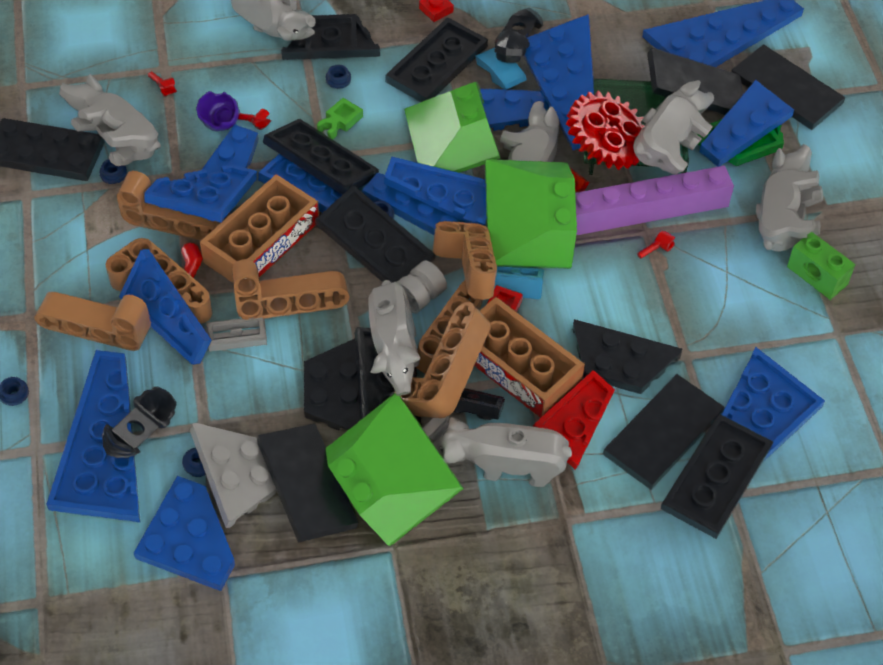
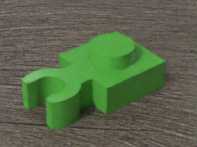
[317,98,363,139]

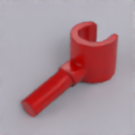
[148,71,177,96]
[238,109,271,130]
[637,231,675,259]

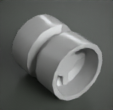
[397,260,447,313]

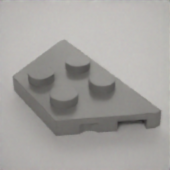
[190,423,277,528]

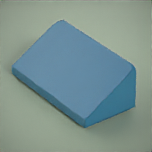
[494,267,544,299]

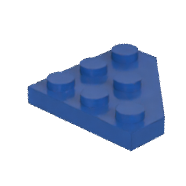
[144,164,257,222]
[134,476,235,591]

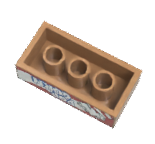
[200,174,319,283]
[474,297,585,418]

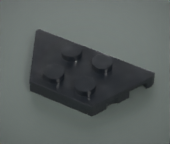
[281,14,380,60]
[572,319,683,394]
[304,338,360,431]

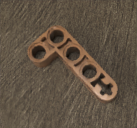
[117,171,231,240]
[433,221,497,300]
[106,238,212,324]
[231,259,349,320]
[416,280,483,374]
[34,292,151,351]
[395,302,491,418]

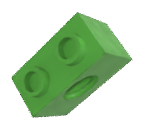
[787,232,856,300]

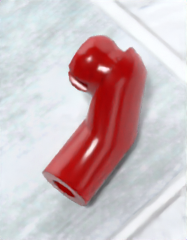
[181,242,203,278]

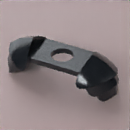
[494,8,543,63]
[102,386,177,458]

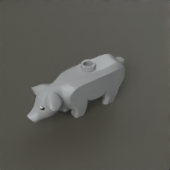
[231,0,315,41]
[59,74,161,166]
[633,80,714,175]
[500,101,560,162]
[756,144,823,252]
[368,280,421,396]
[432,417,572,487]

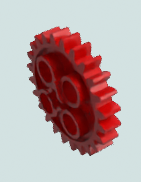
[566,91,644,170]

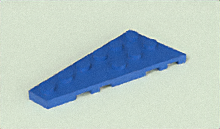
[642,0,804,67]
[523,14,594,150]
[722,347,825,462]
[46,350,140,522]

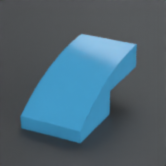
[475,47,527,90]

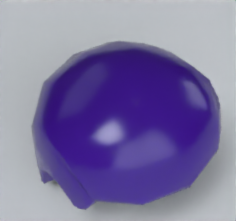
[196,91,240,131]

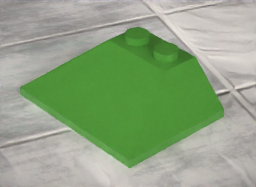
[404,82,500,173]
[485,159,577,269]
[325,393,464,546]

